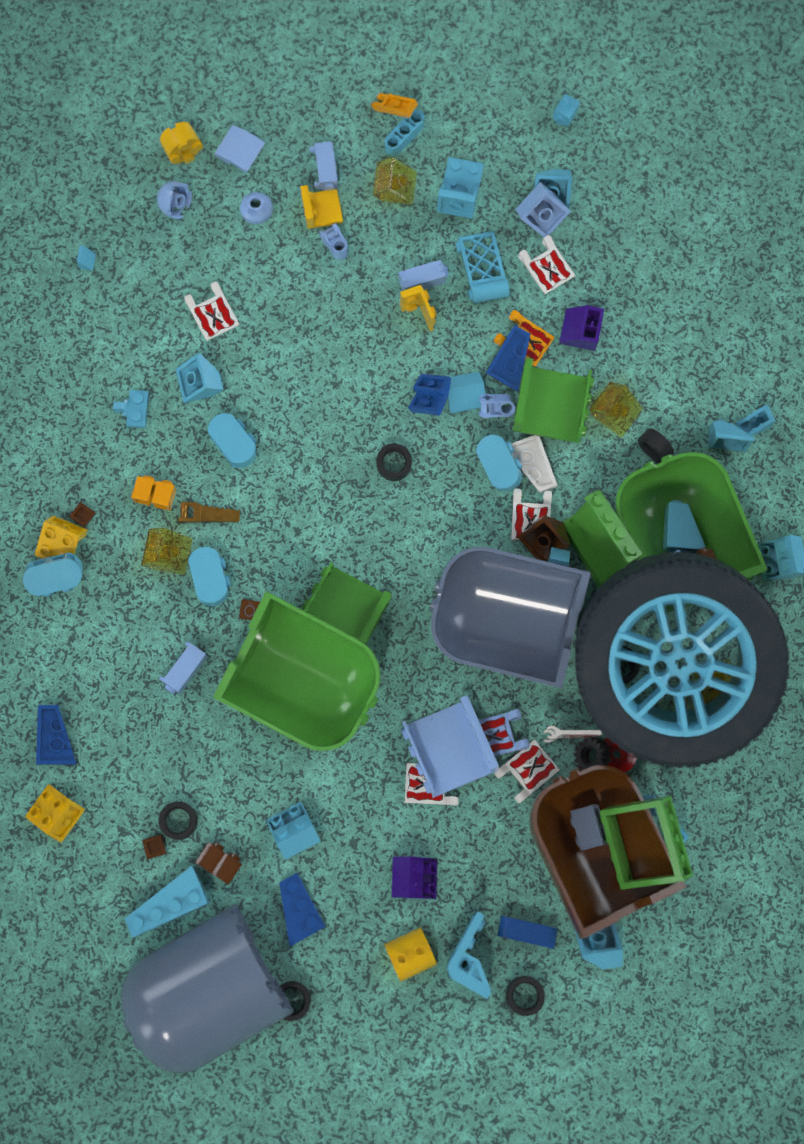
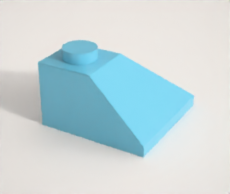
[534,169,572,209]
[176,353,224,403]
[708,420,754,452]
[574,924,623,969]

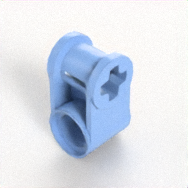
[319,223,348,260]
[479,394,515,418]

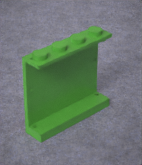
[512,358,594,443]
[562,489,643,587]
[302,562,392,644]

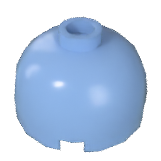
[157,181,192,219]

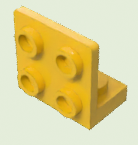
[300,185,343,229]
[400,285,436,331]
[35,515,88,559]
[25,784,85,843]

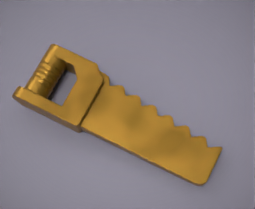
[178,502,240,523]

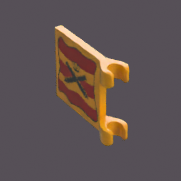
[494,310,555,367]

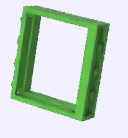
[599,795,693,890]

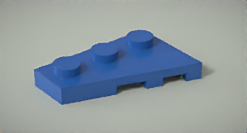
[486,325,530,392]
[36,705,77,765]
[279,873,325,947]

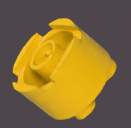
[160,122,203,164]

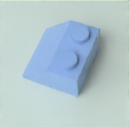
[515,182,571,237]

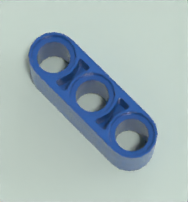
[497,916,558,949]

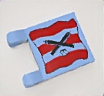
[479,709,530,756]

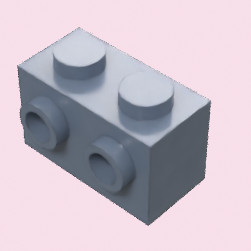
[570,804,608,851]

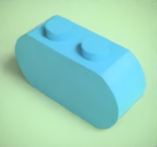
[208,413,257,468]
[476,435,523,491]
[188,547,231,606]
[23,552,83,596]

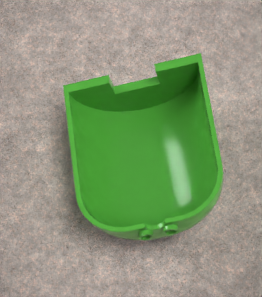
[616,452,768,612]
[213,591,381,751]

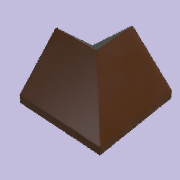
[517,515,570,562]

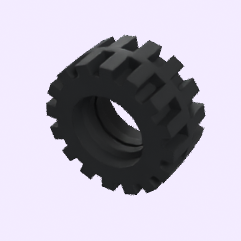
[574,738,612,771]

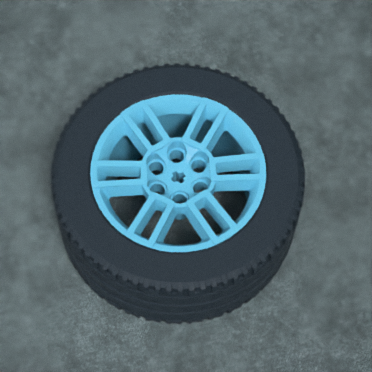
[575,552,789,768]

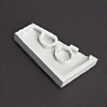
[511,435,558,493]

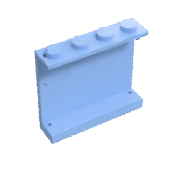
[401,695,499,798]

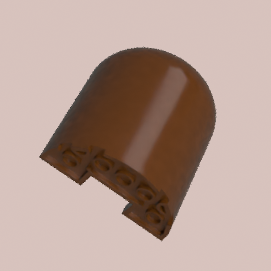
[529,765,686,939]

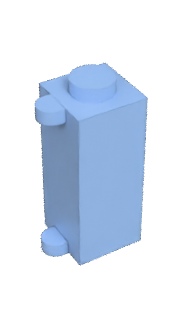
[309,141,338,191]
[398,260,448,291]
[159,642,208,695]

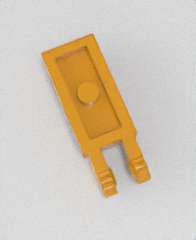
[371,93,418,118]

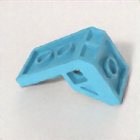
[437,157,484,219]
[446,911,491,999]

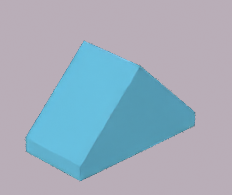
[736,405,776,436]

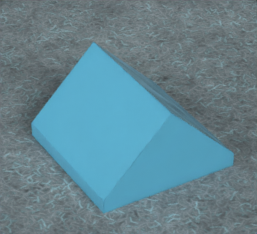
[447,372,485,414]

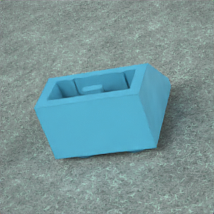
[757,535,804,581]
[266,802,321,860]

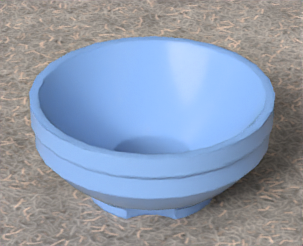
[240,192,273,224]

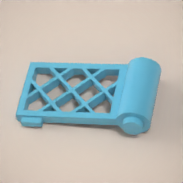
[455,231,510,303]

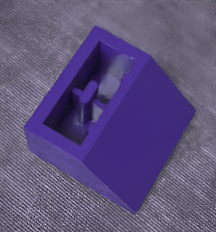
[559,305,605,351]
[391,857,438,899]

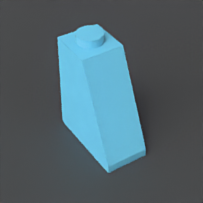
[663,500,705,554]

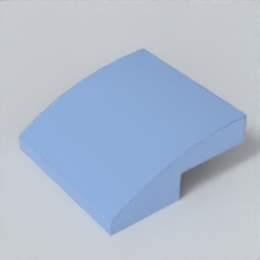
[214,125,265,173]

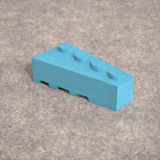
[124,866,210,938]

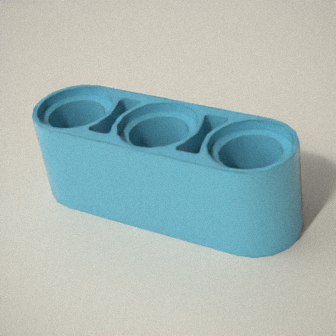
[385,109,424,157]

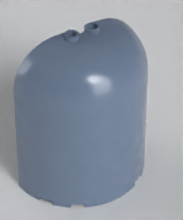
[430,547,591,688]
[121,903,294,1073]

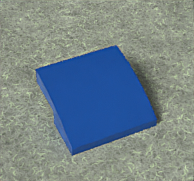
[408,374,451,416]

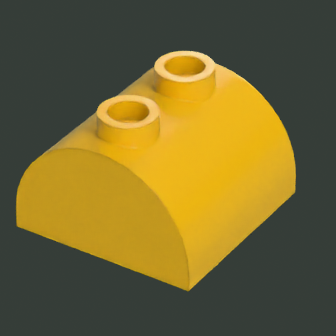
[384,927,437,982]

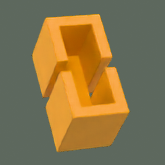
[131,475,176,511]

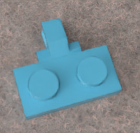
[113,390,149,428]

